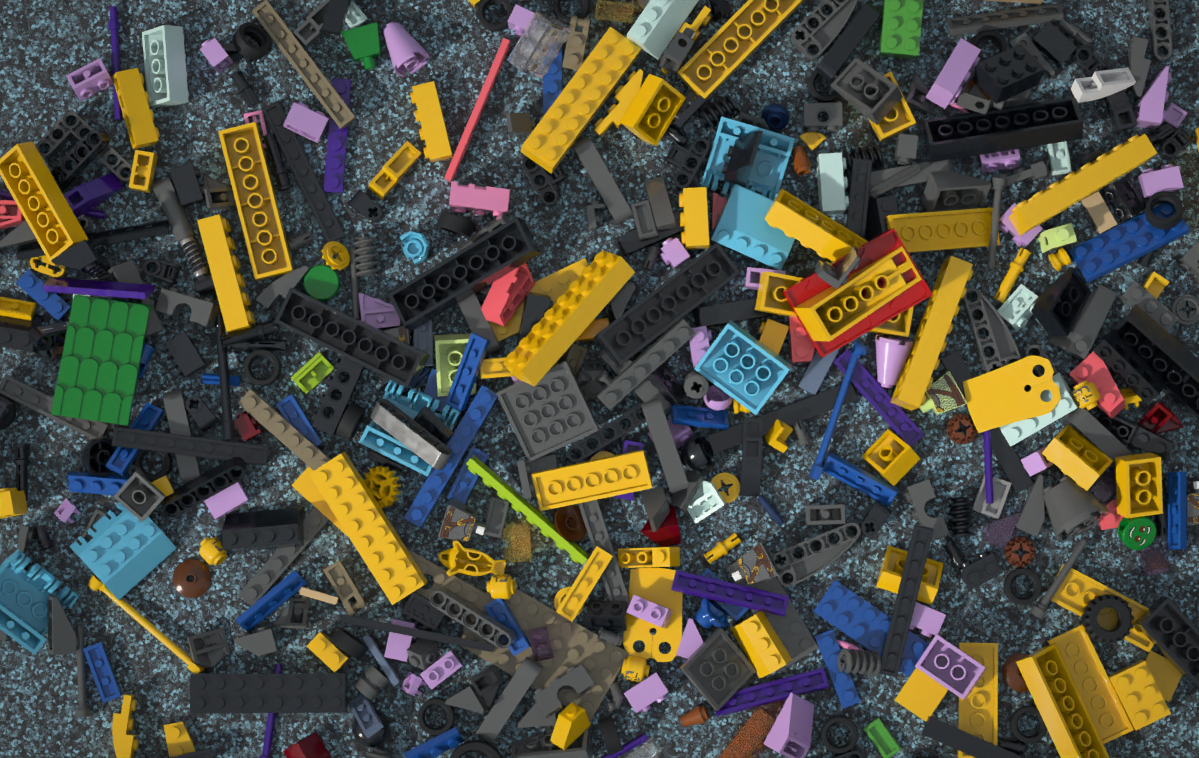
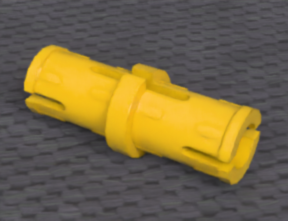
[703,532,741,565]

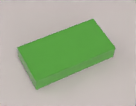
[863,717,901,758]

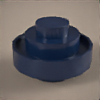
[761,103,790,131]

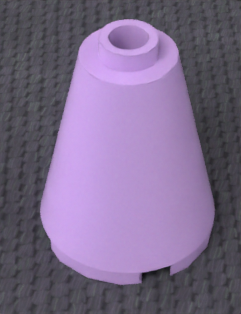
[383,22,430,77]
[875,334,914,388]

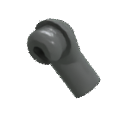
[607,682,623,712]

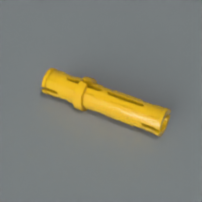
[993,248,1031,304]

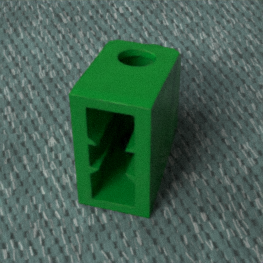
[342,22,382,70]

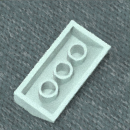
[627,0,699,59]
[142,25,189,107]
[1000,372,1078,446]

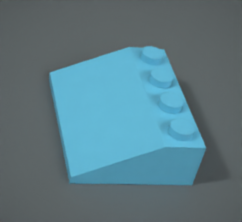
[711,183,795,270]
[694,320,792,415]

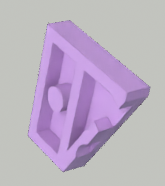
[358,293,401,329]

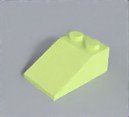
[434,333,476,397]

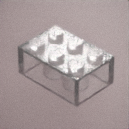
[507,11,571,78]

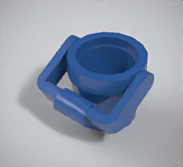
[694,598,728,629]

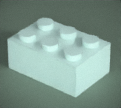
[816,152,849,216]

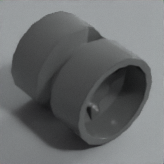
[354,664,390,701]

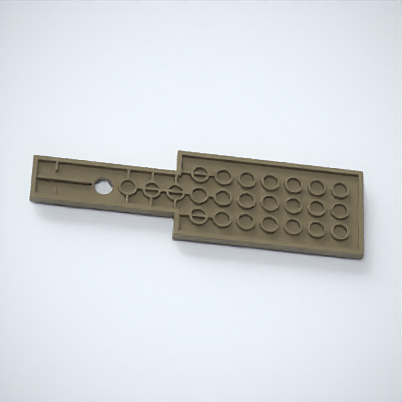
[367,548,629,720]

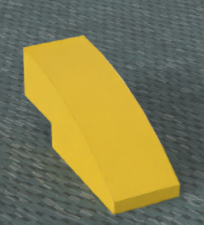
[368,141,421,200]

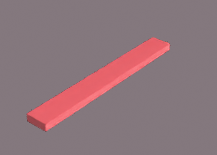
[444,38,511,182]

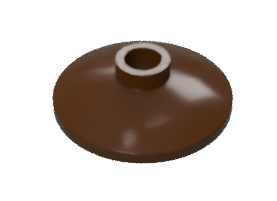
[555,505,587,542]
[173,559,211,598]
[1002,653,1029,692]

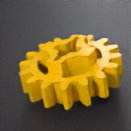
[363,466,401,508]

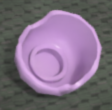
[703,385,733,411]

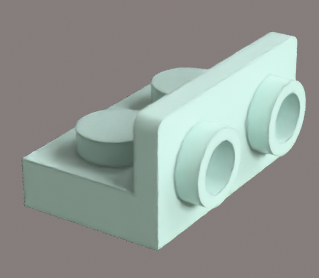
[997,284,1038,332]

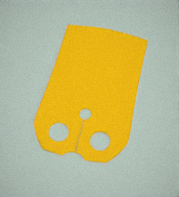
[963,356,1061,433]
[623,568,683,662]

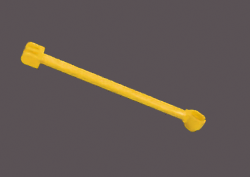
[88,574,205,674]

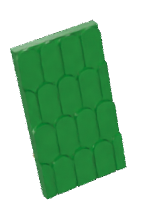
[51,294,151,426]

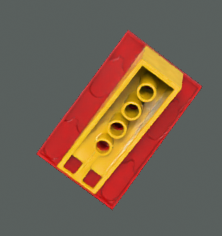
[782,228,933,357]

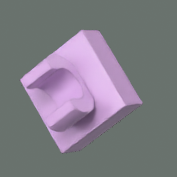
[55,498,80,523]
[400,671,427,696]

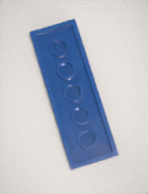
[1068,203,1190,283]
[813,580,929,677]

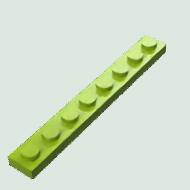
[466,454,589,565]

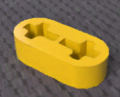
[30,255,66,278]

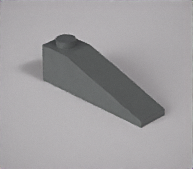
[1047,284,1117,361]
[511,725,593,758]

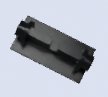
[709,0,731,22]

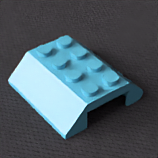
[701,116,795,200]
[359,380,461,477]
[69,502,177,600]
[0,549,79,655]

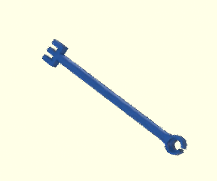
[809,340,867,480]

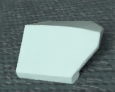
[687,480,726,524]

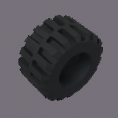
[1081,594,1134,644]

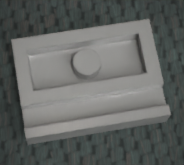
[972,474,1012,519]

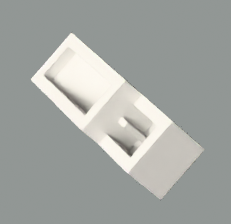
[1071,67,1136,103]

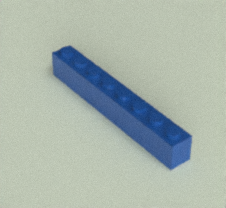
[404,385,498,528]

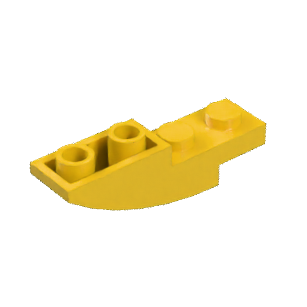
[594,69,643,137]
[112,694,139,758]

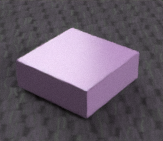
[1164,103,1188,129]

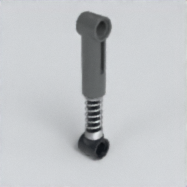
[152,177,216,297]

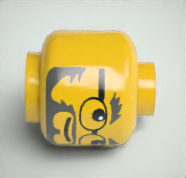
[1072,380,1101,410]
[199,537,228,566]
[486,574,516,599]
[621,655,650,682]

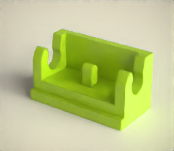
[291,352,334,394]

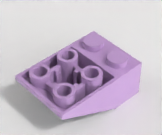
[1134,66,1171,129]
[763,693,814,758]

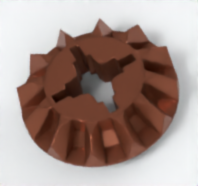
[947,414,978,445]
[1005,537,1036,568]

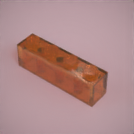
[717,706,776,758]

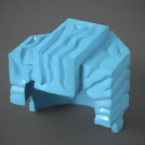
[400,231,430,265]

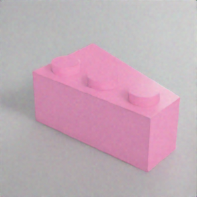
[449,181,511,217]

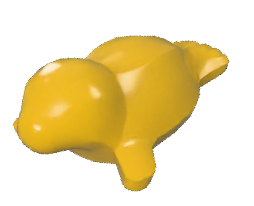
[438,540,506,576]

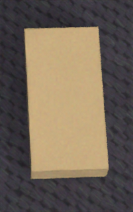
[1081,191,1117,234]
[299,587,340,605]

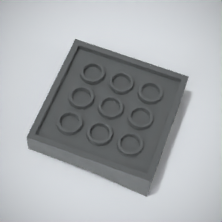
[496,359,599,462]

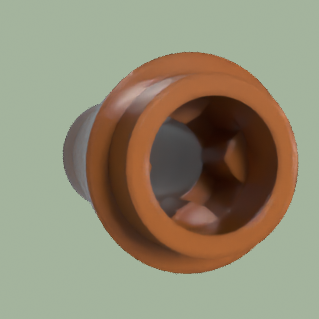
[792,146,813,176]
[680,705,710,727]

